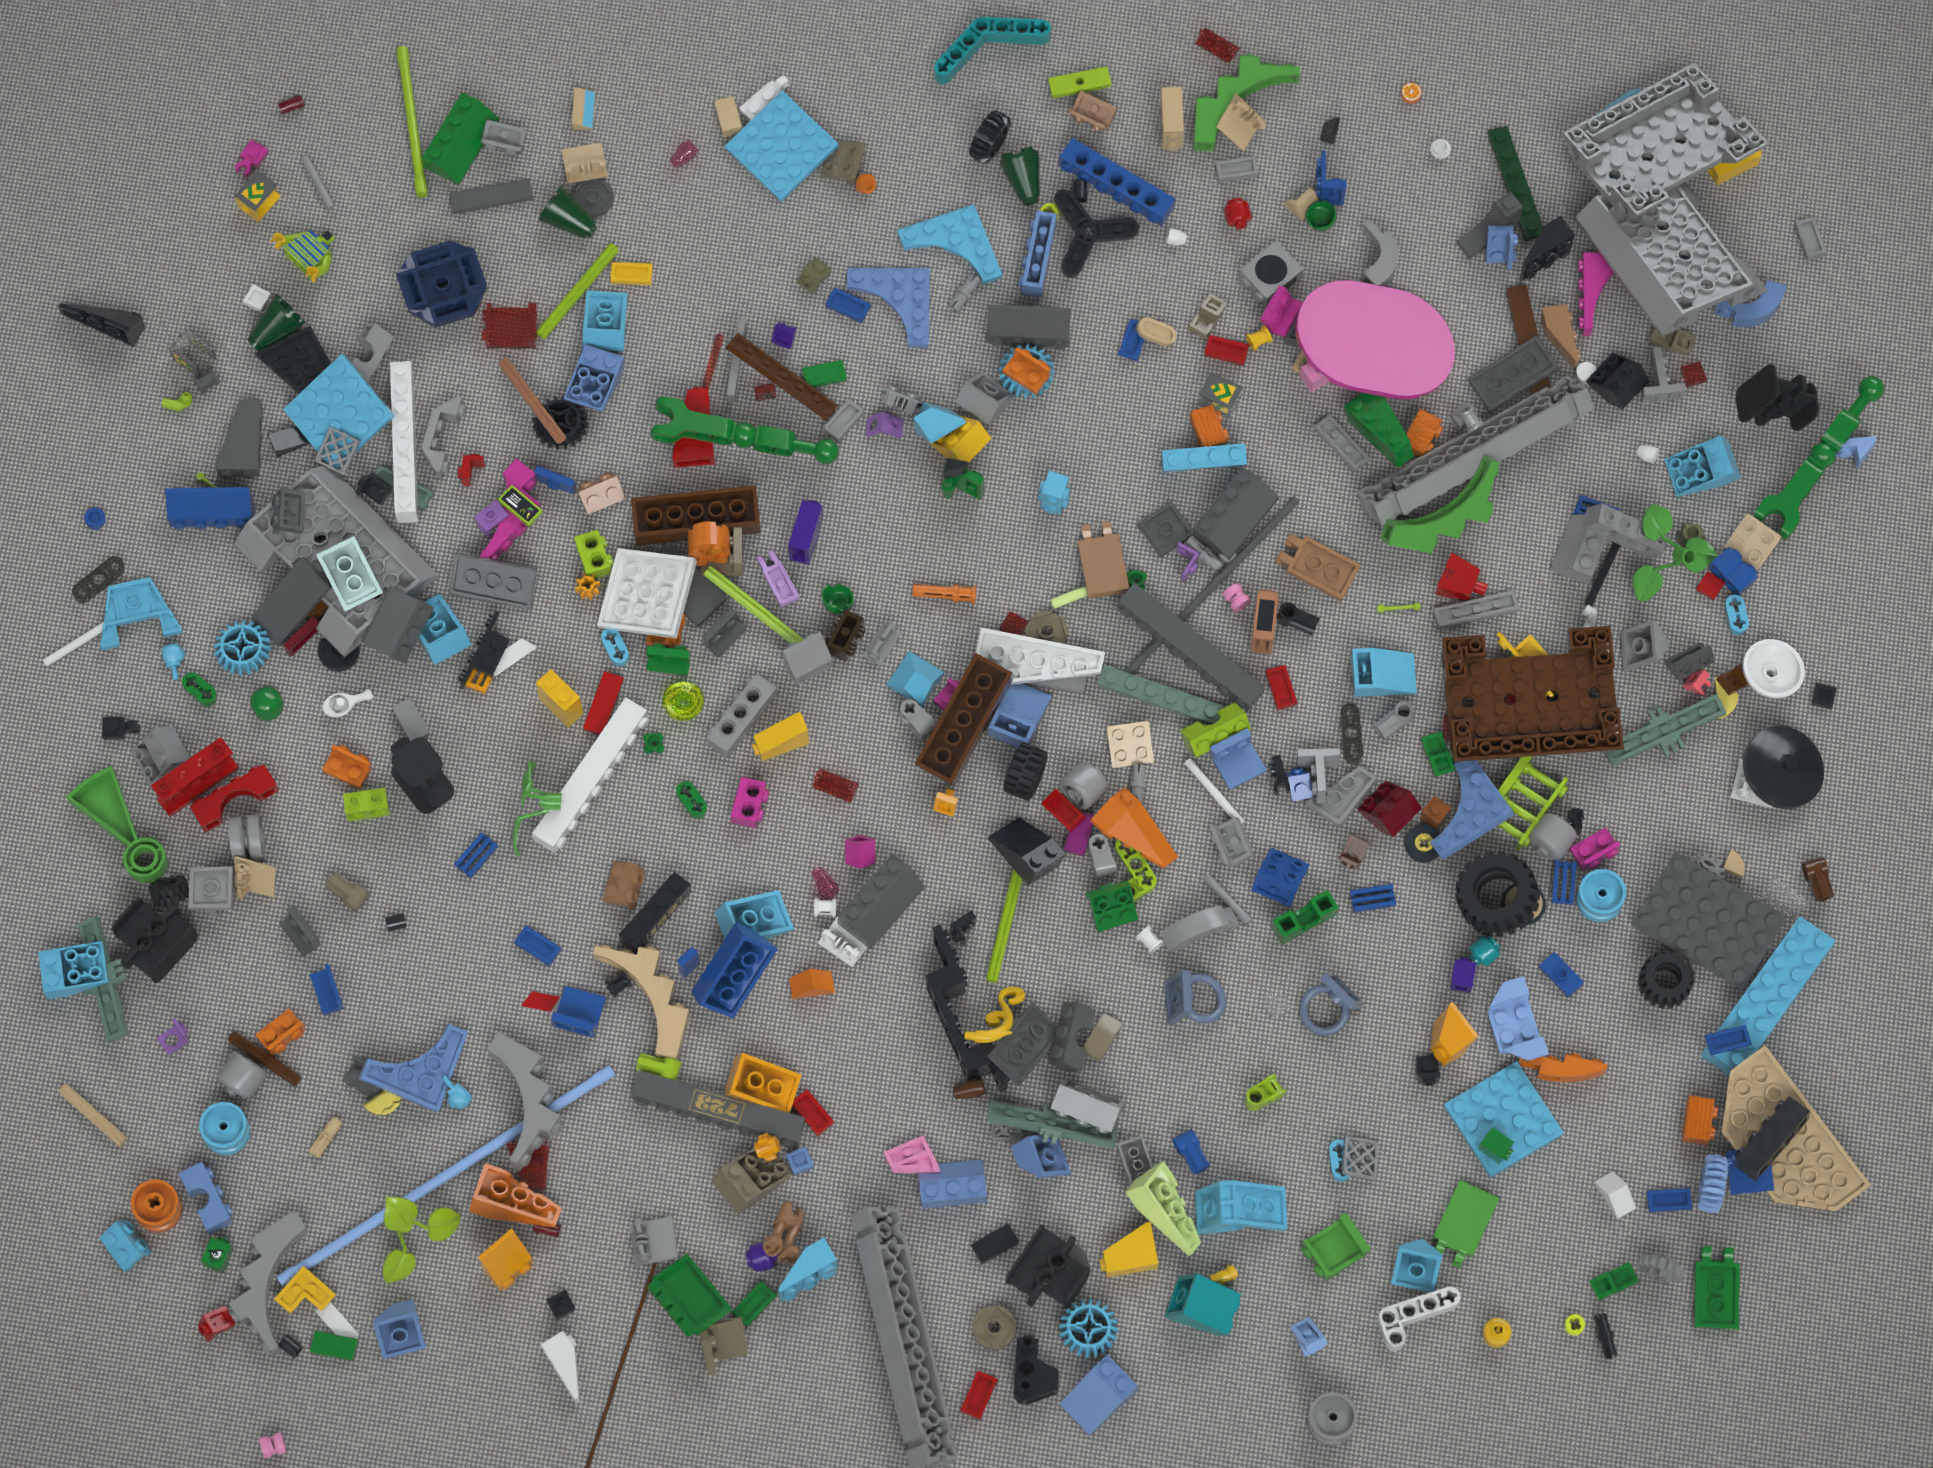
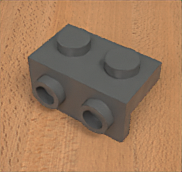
[1665,642,1715,680]

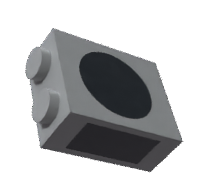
[1239,240,1304,306]

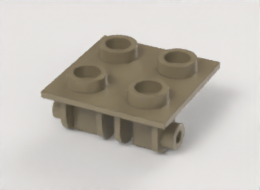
[820,141,866,185]

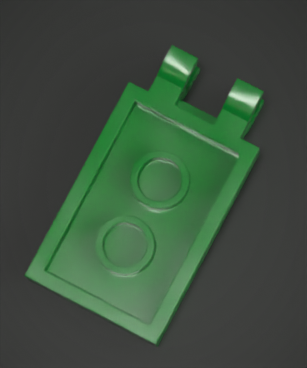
[1694,1246,1740,1330]

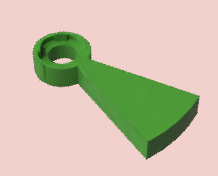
[66,766,168,883]

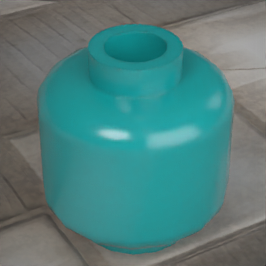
[1469,935,1501,967]

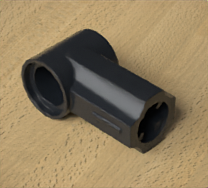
[1277,602,1320,636]

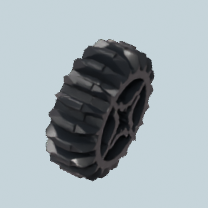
[969,110,1011,164]
[532,395,589,450]

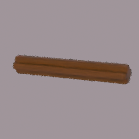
[228,1031,302,1087]

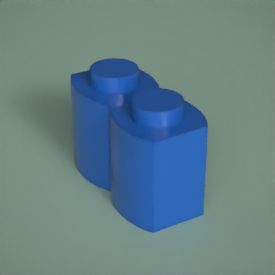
[1709,547,1758,595]

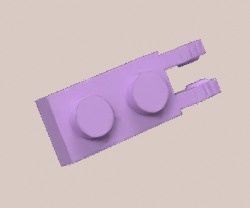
[756,550,800,608]

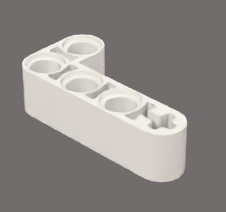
[1377,1287,1461,1351]

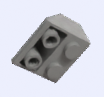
[783,632,833,686]
[131,725,189,786]

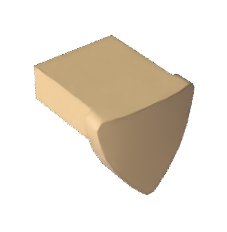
[1284,188,1318,221]

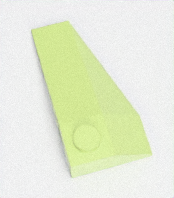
[1125,1161,1201,1256]

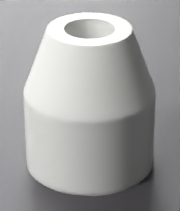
[1166,228,1187,246]
[1637,445,1659,464]

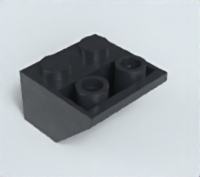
[1586,352,1649,409]

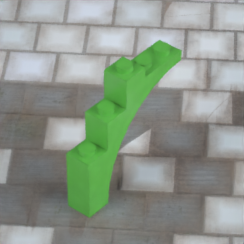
[1194,54,1300,152]
[1380,455,1499,554]

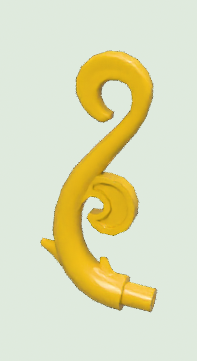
[965,987,1025,1043]

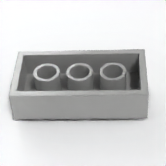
[1116,1135,1153,1186]

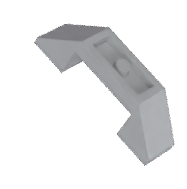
[421,396,466,479]

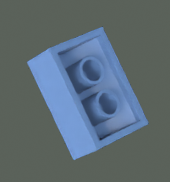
[918,1159,987,1209]

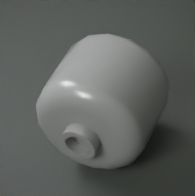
[1060,762,1107,809]
[1529,813,1577,860]
[218,1052,266,1099]

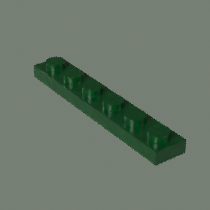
[1487,126,1543,241]

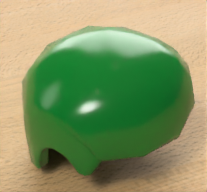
[1306,201,1337,232]
[822,583,854,614]
[250,686,284,721]

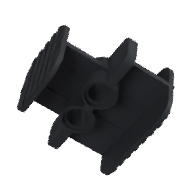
[1736,364,1819,431]
[390,737,454,814]
[111,898,198,983]
[1006,1224,1091,1309]

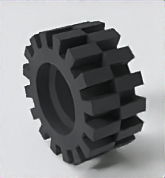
[148,875,189,907]

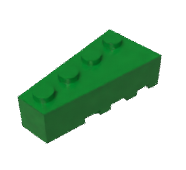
[1344,393,1414,468]

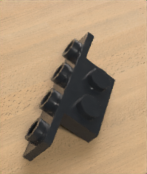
[458,611,510,690]

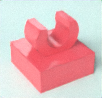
[1682,670,1711,695]

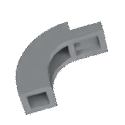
[1362,219,1398,287]
[1161,905,1239,952]

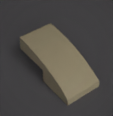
[1188,293,1228,340]
[1648,326,1696,356]
[1082,1013,1123,1062]

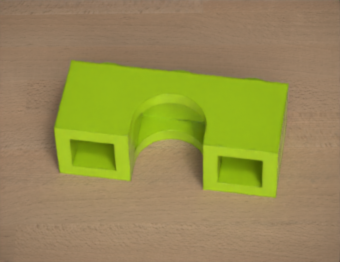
[1180,702,1251,758]

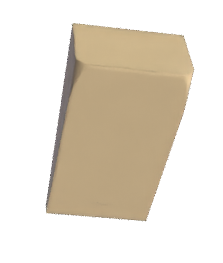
[714,96,742,138]

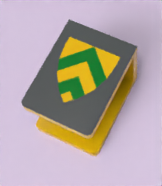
[235,171,280,222]

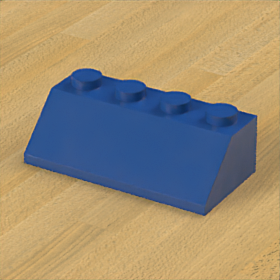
[165,487,254,529]
[691,922,778,1018]

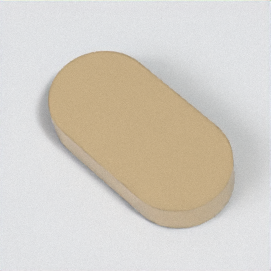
[1136,317,1177,347]

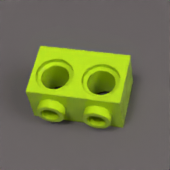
[574,529,614,579]
[343,788,390,822]

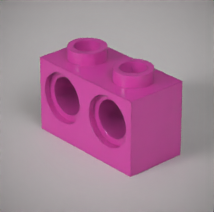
[731,777,769,828]

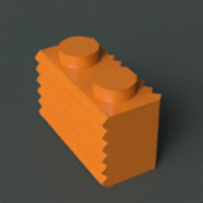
[1189,405,1229,447]
[1406,409,1444,458]
[1682,1095,1718,1145]

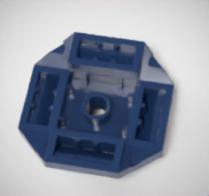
[396,241,488,328]

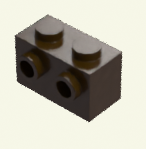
[825,610,866,662]

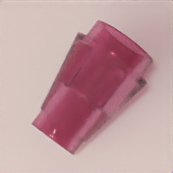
[669,139,699,169]
[811,867,839,899]

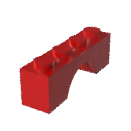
[190,764,279,833]

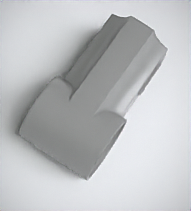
[1373,701,1413,740]

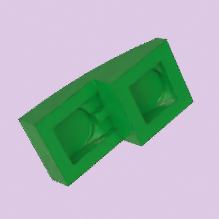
[1420,731,1456,777]
[1589,1262,1640,1301]

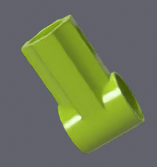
[636,1053,682,1081]

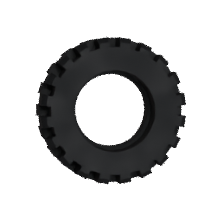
[1455,851,1540,937]

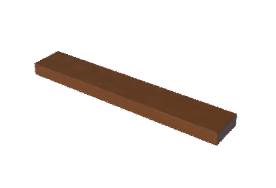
[1506,285,1551,396]
[726,333,838,421]

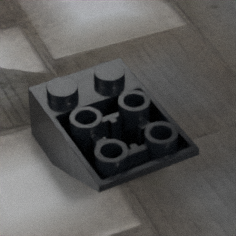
[1519,215,1575,282]

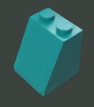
[1164,1274,1241,1336]

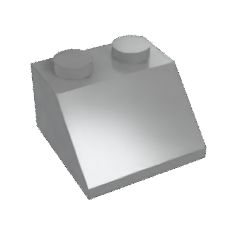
[955,372,1016,424]

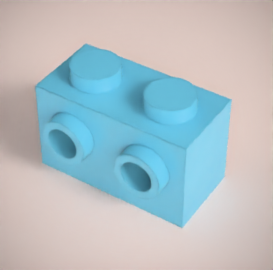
[1038,471,1070,514]

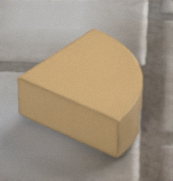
[1723,849,1745,878]

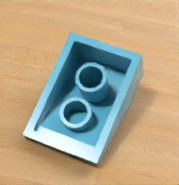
[582,291,628,352]
[418,594,471,665]
[714,890,794,940]

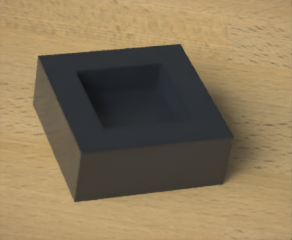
[1811,683,1837,710]

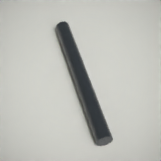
[1584,542,1621,606]

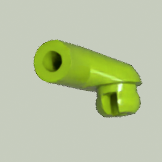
[162,392,193,412]

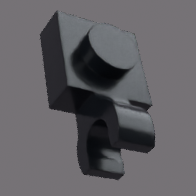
[102,717,140,740]
[1268,755,1290,795]
[1566,808,1585,835]

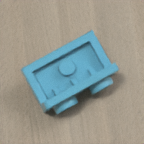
[99,1219,152,1272]

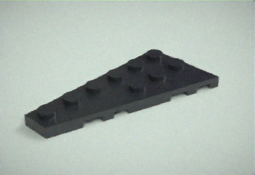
[255,326,331,394]

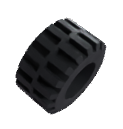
[1003,743,1048,801]
[1638,950,1695,1009]

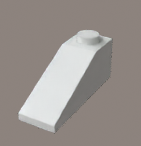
[541,1331,580,1404]

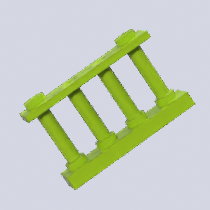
[1498,756,1569,851]

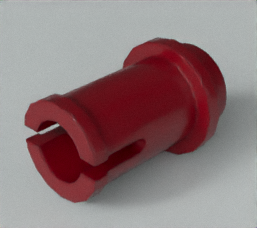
[278,94,305,115]
[533,1224,562,1238]

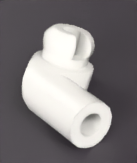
[1582,605,1598,628]

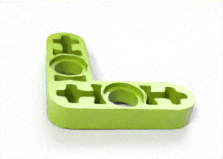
[1115,839,1157,901]

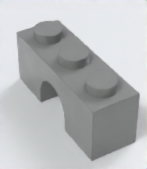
[348,323,394,384]

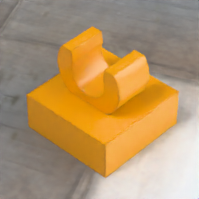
[933,788,958,817]

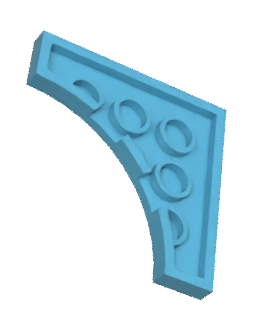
[897,204,1002,284]

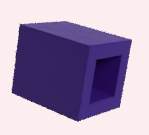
[1450,958,1476,993]

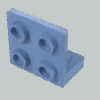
[1209,728,1266,790]

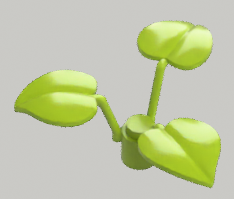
[382,1197,461,1283]

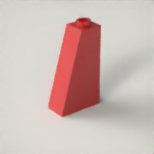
[672,386,715,468]

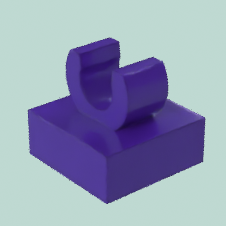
[771,323,797,350]

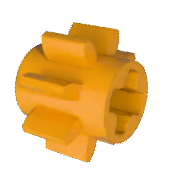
[575,573,601,600]
[754,1133,781,1162]

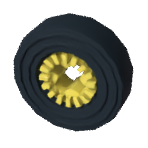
[1405,825,1440,863]

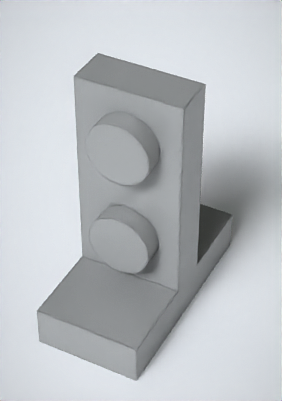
[1641,347,1686,403]
[1297,748,1341,803]

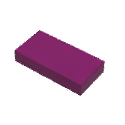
[1064,812,1094,857]

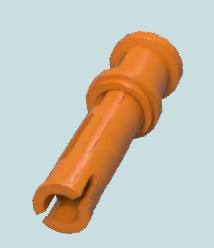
[913,583,977,604]

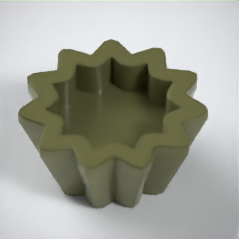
[1676,523,1706,547]

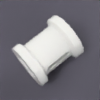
[814,898,837,918]
[1136,926,1164,954]

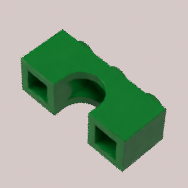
[1271,890,1339,945]

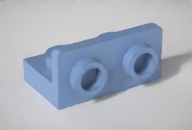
[1485,226,1518,270]

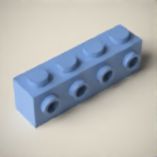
[1018,210,1057,298]

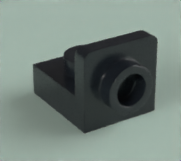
[355,473,393,505]
[949,910,976,946]
[1416,1055,1441,1086]

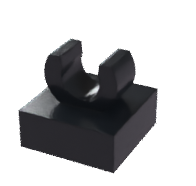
[546,1290,576,1320]

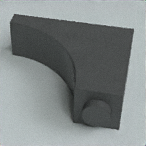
[1457,191,1523,259]

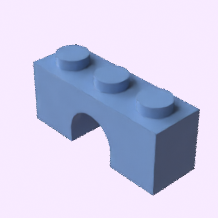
[178,1162,234,1235]

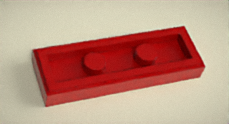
[583,671,624,735]

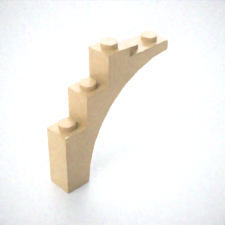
[593,945,690,1060]

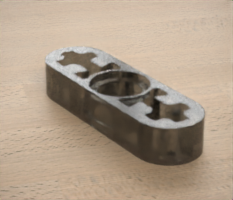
[72,556,125,603]
[1340,703,1363,765]

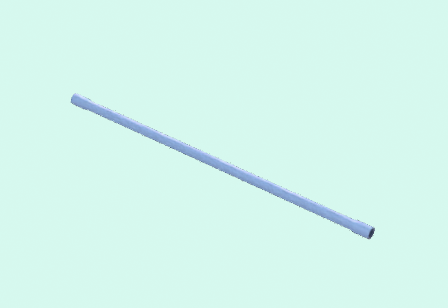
[276,1065,615,1287]

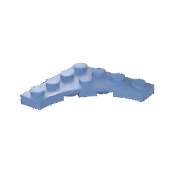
[847,268,930,347]
[1430,761,1514,861]
[359,1024,468,1112]

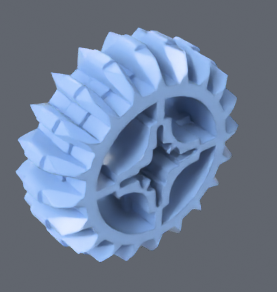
[1697,1154,1728,1213]

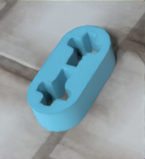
[1725,595,1749,635]
[601,628,629,667]
[1329,1139,1352,1182]

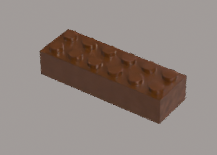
[631,485,761,546]
[915,653,1015,787]

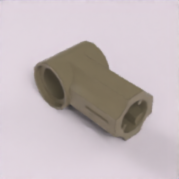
[325,872,370,912]

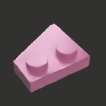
[884,1135,940,1173]

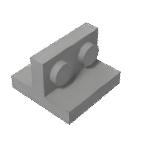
[188,866,234,917]

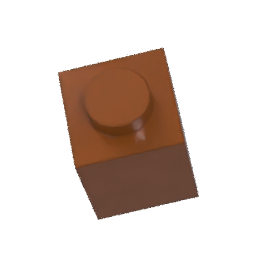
[1419,795,1451,830]

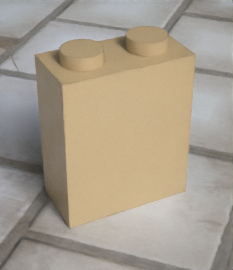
[1160,87,1184,151]

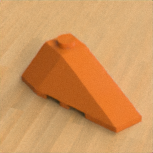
[1090,787,1178,869]
[469,1163,562,1228]

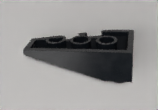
[58,303,145,347]

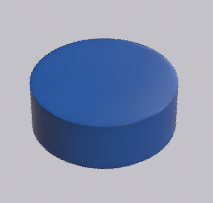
[84,507,106,530]

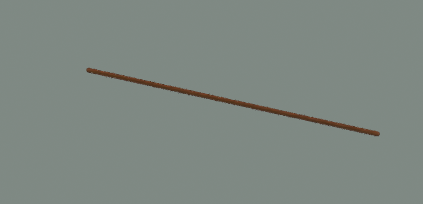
[585,1262,658,1468]

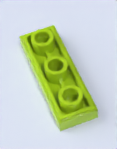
[1048,66,1112,99]

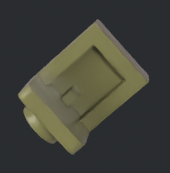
[797,258,832,294]

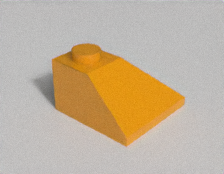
[1431,1002,1478,1067]

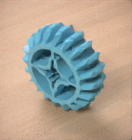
[999,344,1055,399]
[214,619,271,676]
[1059,1299,1118,1358]

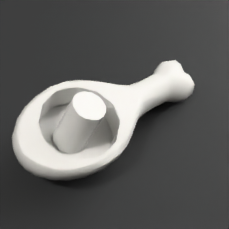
[322,689,373,717]

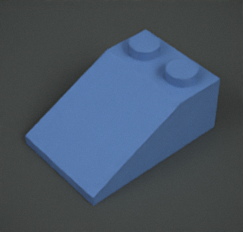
[1059,1355,1138,1436]

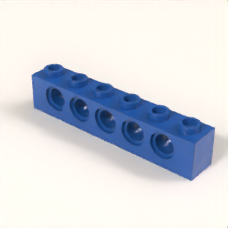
[1059,138,1176,226]

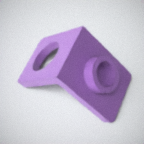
[866,411,903,438]
[474,501,508,540]
[1176,542,1199,582]
[157,1018,189,1055]

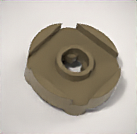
[1026,611,1068,644]
[972,1306,1016,1351]

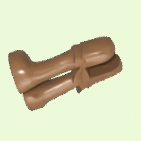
[763,1201,804,1264]

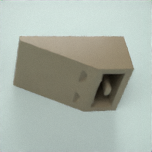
[711,1148,793,1215]

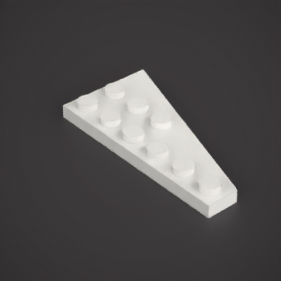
[976,628,1105,685]

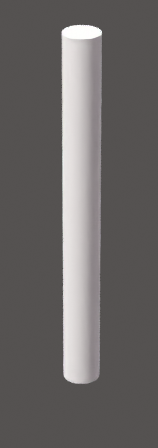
[43,622,104,666]
[1184,758,1245,824]

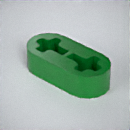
[182,673,217,707]
[676,781,707,819]

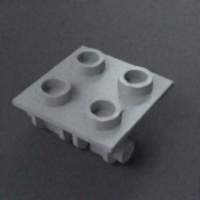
[880,384,924,416]
[630,1216,678,1266]

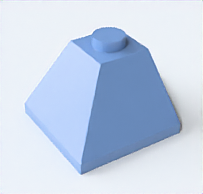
[1011,1135,1071,1178]
[373,1299,426,1359]

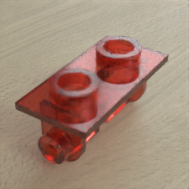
[1195,28,1240,64]
[812,768,859,803]

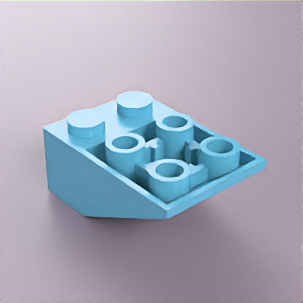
[1664,435,1741,497]
[1351,648,1417,697]
[38,941,108,1000]
[778,1238,838,1302]

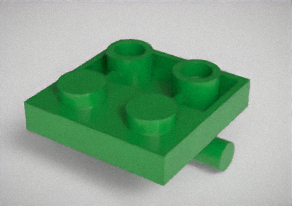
[942,464,985,501]
[1085,880,1138,933]

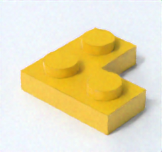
[274,1266,337,1314]

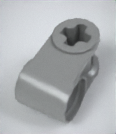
[1448,403,1483,432]
[899,699,937,740]
[1088,834,1117,878]

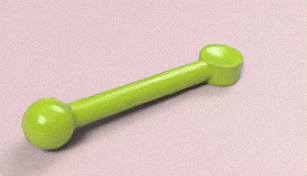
[196,472,218,488]
[1377,602,1421,614]

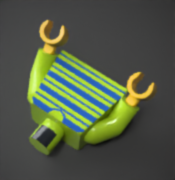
[270,230,335,282]

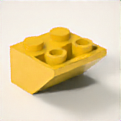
[930,415,992,463]

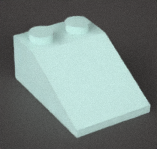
[316,535,383,611]

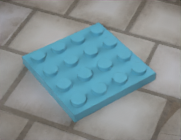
[724,90,839,202]
[283,354,395,470]
[1443,1061,1564,1178]

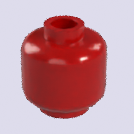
[1223,198,1252,230]

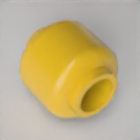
[1482,1318,1512,1349]

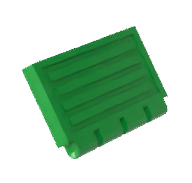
[647,1254,732,1337]

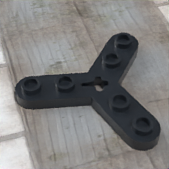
[1054,189,1139,278]

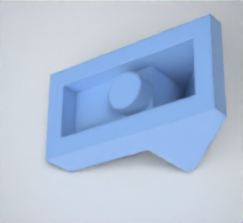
[1836,436,1877,469]
[1290,1317,1327,1356]

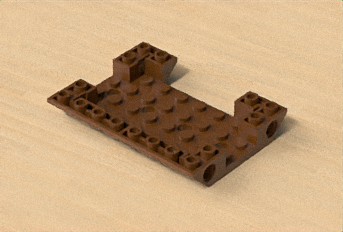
[1442,626,1624,762]

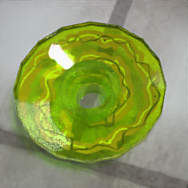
[662,681,704,721]

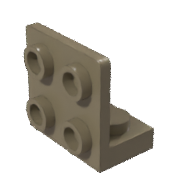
[701,527,743,577]
[700,1317,748,1376]

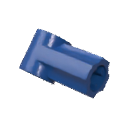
[1172,1129,1210,1175]

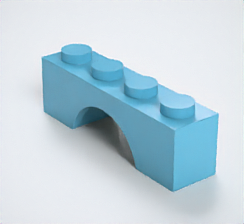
[1161,444,1247,473]

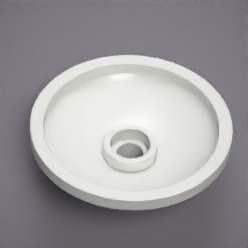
[1742,639,1805,699]

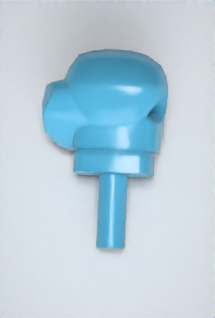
[161,644,185,680]
[441,1075,472,1109]

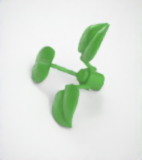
[1632,503,1718,602]
[512,761,562,857]

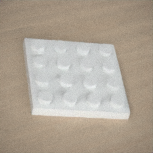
[597,548,697,638]

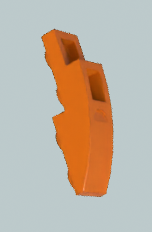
[1518,1053,1608,1082]

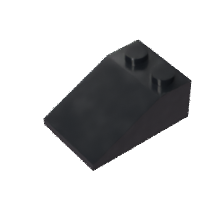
[987,817,1066,886]

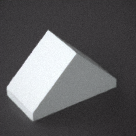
[1594,1172,1636,1219]

